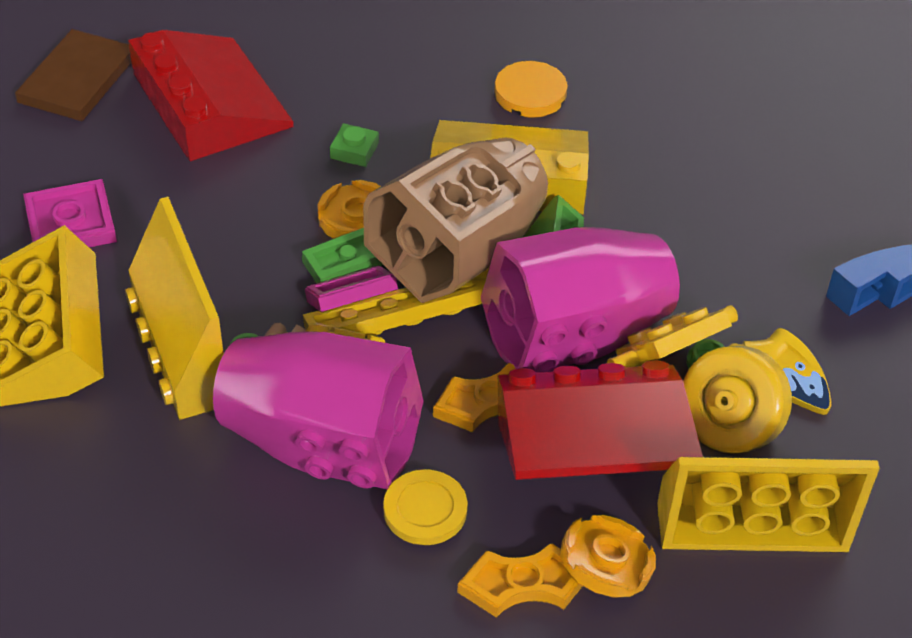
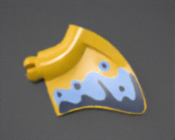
[729,328,831,415]

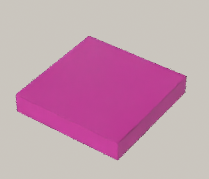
[23,179,117,247]

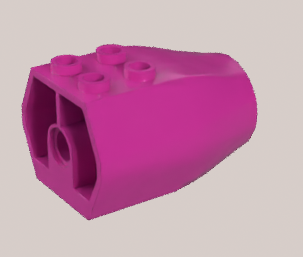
[481,227,680,372]
[213,332,423,489]

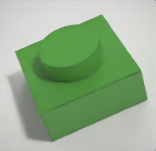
[330,123,379,167]

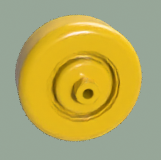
[683,346,792,454]

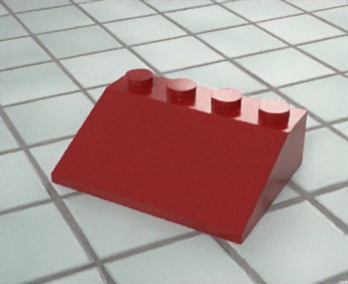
[128,30,294,161]
[497,361,703,480]

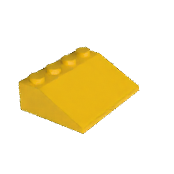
[430,120,589,215]
[125,197,224,420]
[0,225,104,407]
[657,457,880,552]

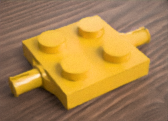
[607,305,738,367]

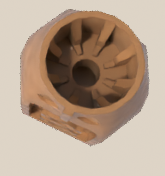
[363,137,548,303]

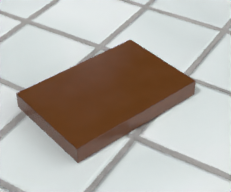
[15,29,132,121]

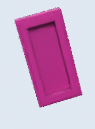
[305,266,398,312]

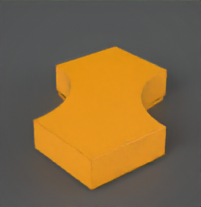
[433,363,516,432]
[457,543,583,618]

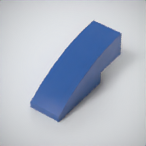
[826,245,912,316]

